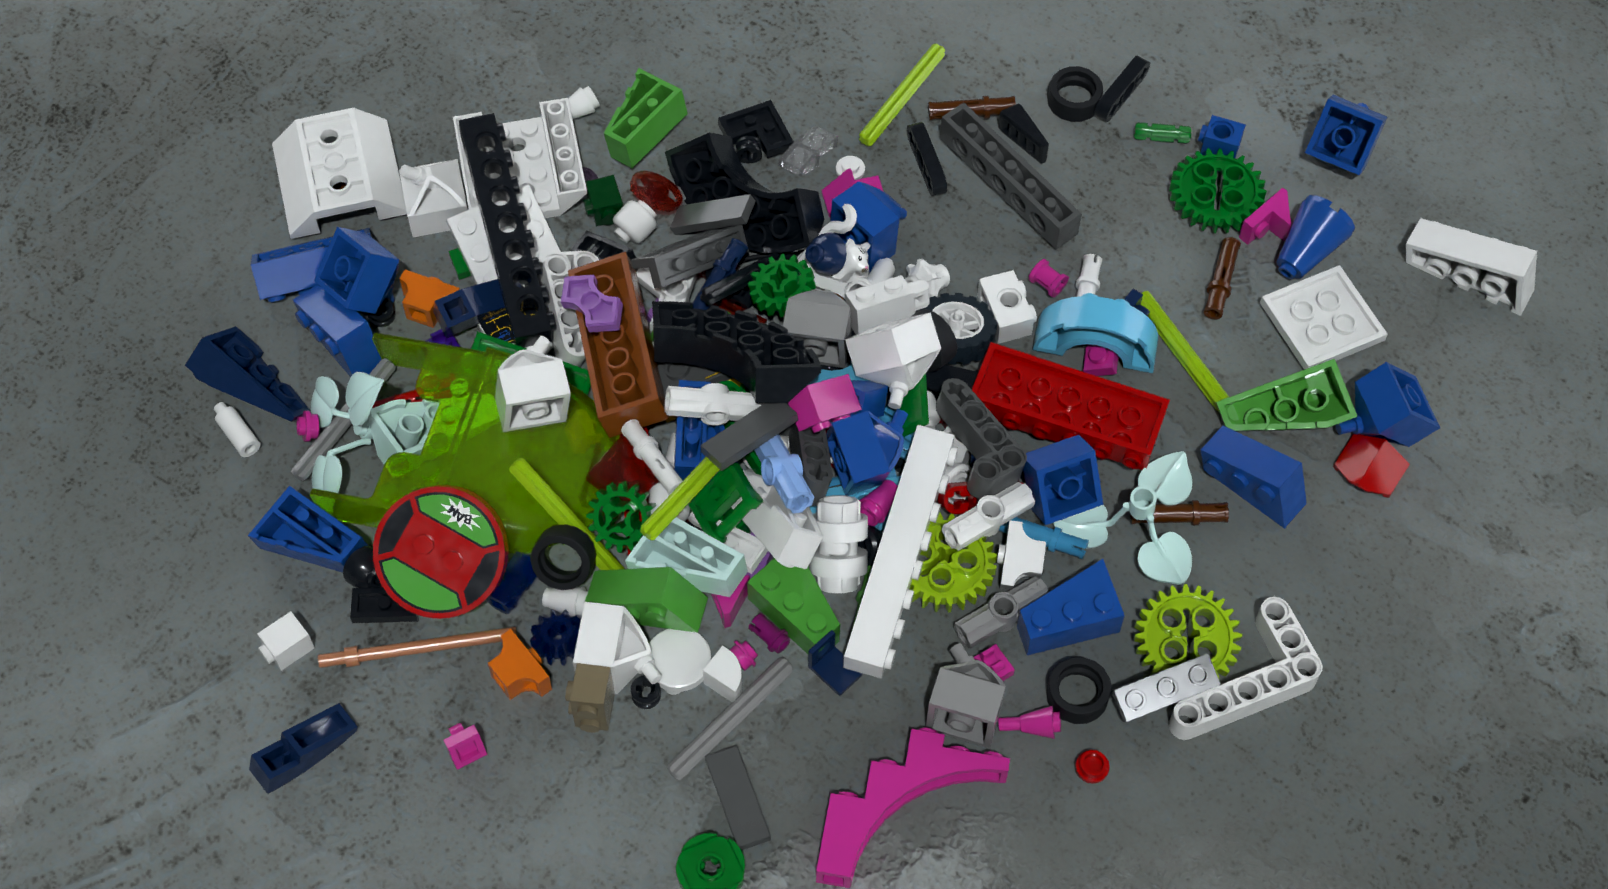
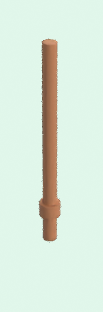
[318,627,517,668]

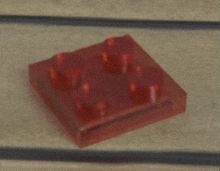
[585,434,659,515]

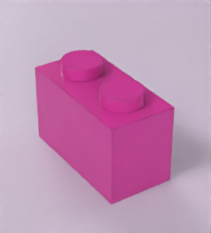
[788,374,862,433]

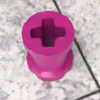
[1028,259,1069,298]

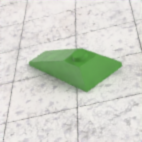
[1216,359,1358,431]

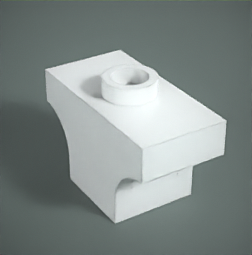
[997,520,1046,590]

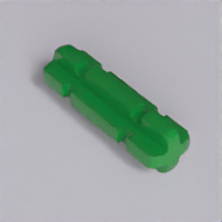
[1134,122,1191,143]

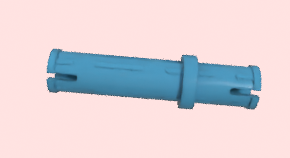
[999,517,1089,560]

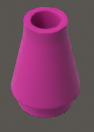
[859,480,898,526]

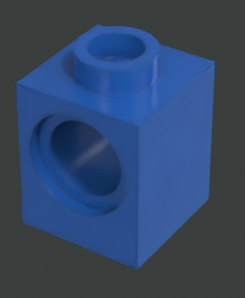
[1198,115,1246,158]

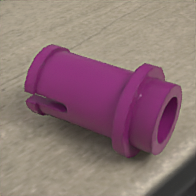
[748,613,791,654]

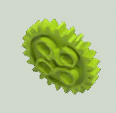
[910,512,997,613]
[1133,584,1242,680]

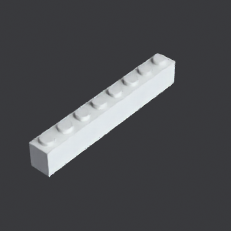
[843,425,958,679]

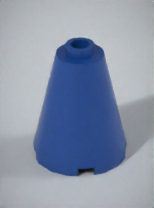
[1277,195,1355,279]

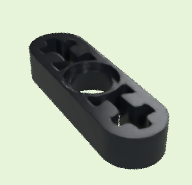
[1094,55,1150,122]
[907,122,947,196]

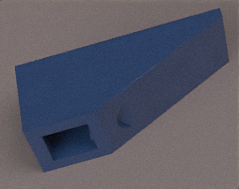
[433,279,522,338]

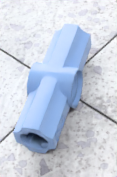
[755,434,814,513]

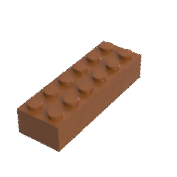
[568,251,670,438]

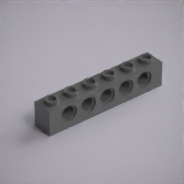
[940,102,1082,249]

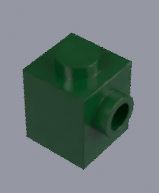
[583,175,623,226]

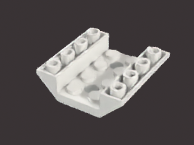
[453,98,587,218]
[272,108,407,239]

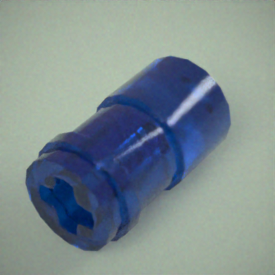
[486,552,537,614]

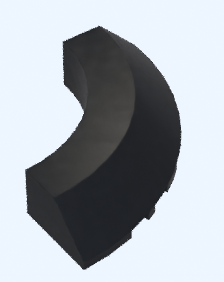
[665,132,825,253]
[652,301,821,403]

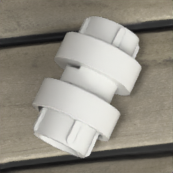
[809,495,868,593]

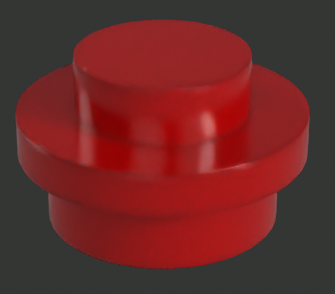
[1075,750,1110,784]

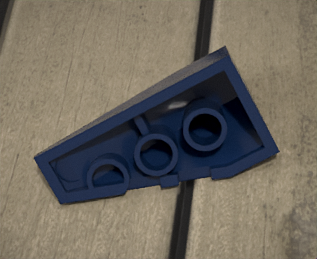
[185,326,310,422]

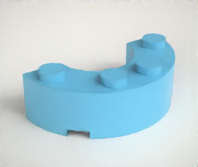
[1033,293,1158,373]

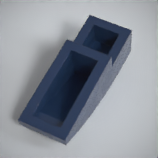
[249,703,358,794]

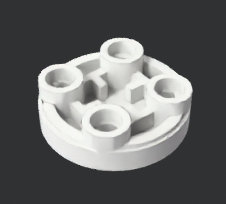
[649,629,711,695]

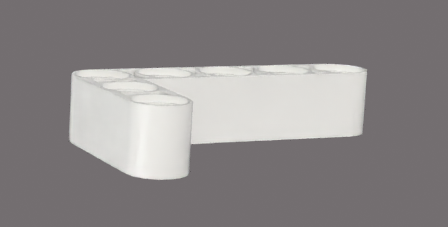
[1169,597,1323,740]

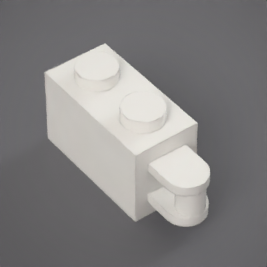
[845,275,930,335]

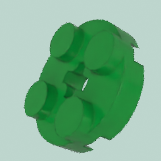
[676,833,745,889]

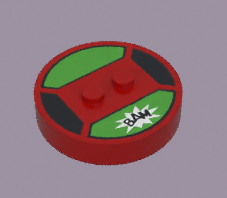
[373,485,509,619]

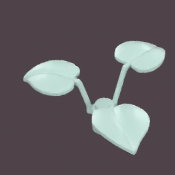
[311,372,384,511]
[1053,451,1192,585]

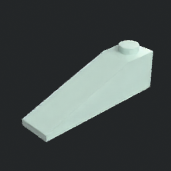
[368,393,500,479]

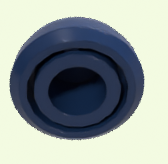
[805,233,847,276]

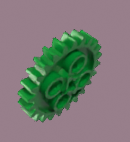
[1169,148,1267,233]

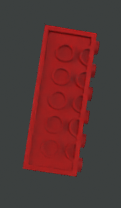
[972,342,1170,470]

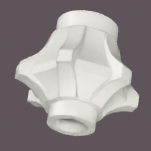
[905,259,950,298]

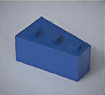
[293,284,384,377]
[674,380,738,485]
[1201,425,1307,529]
[248,486,368,573]

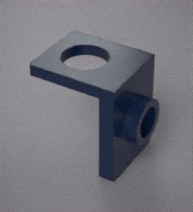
[808,630,862,696]

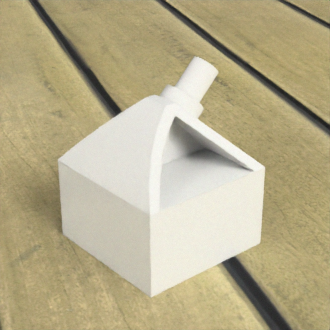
[399,159,468,237]
[845,313,941,409]
[495,336,571,432]
[573,602,662,694]

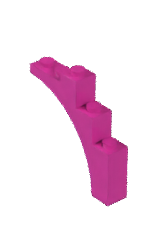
[816,728,1010,888]

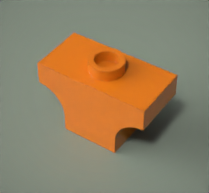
[399,270,460,328]
[488,629,552,700]

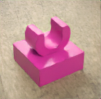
[974,644,1015,681]
[443,723,487,770]

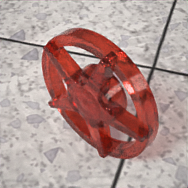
[630,171,683,212]

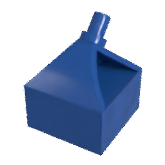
[1305,95,1388,175]
[830,181,907,272]
[314,227,400,314]
[1336,362,1440,447]
[826,409,908,496]
[1023,435,1104,525]

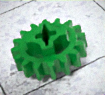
[748,254,816,317]
[586,481,656,553]

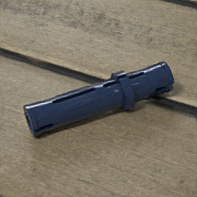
[692,238,749,310]

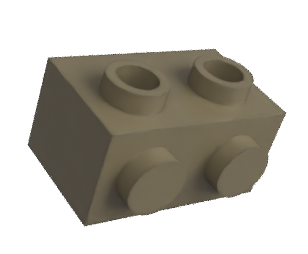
[565,663,615,733]

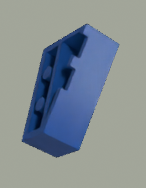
[1017,559,1125,656]

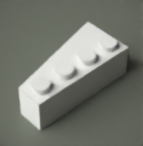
[1406,218,1537,316]

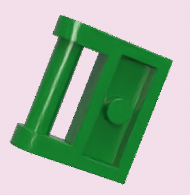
[689,462,763,543]

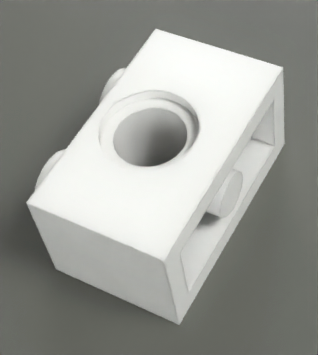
[977,270,1037,344]

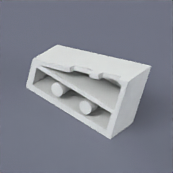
[731,470,823,569]

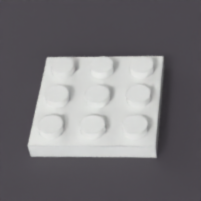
[446,185,561,285]
[1260,265,1388,370]

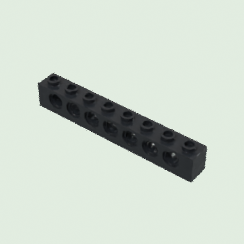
[459,113,556,348]

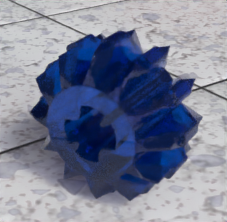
[530,609,580,666]

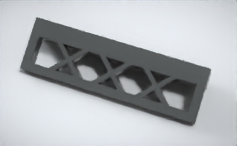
[631,225,749,288]

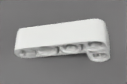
[538,251,599,367]

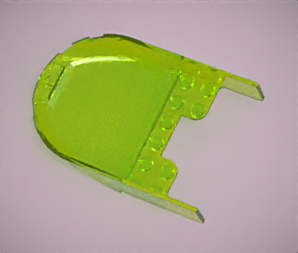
[310,333,625,554]

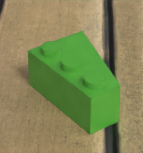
[604,68,688,168]
[747,558,840,654]
[585,567,708,633]

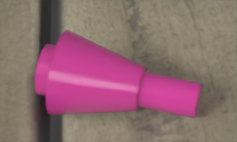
[998,705,1061,739]

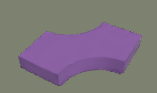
[561,275,623,332]

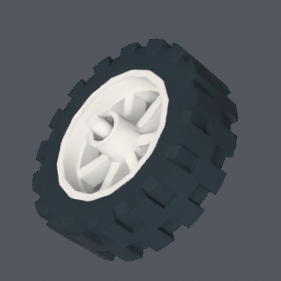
[917,293,997,365]

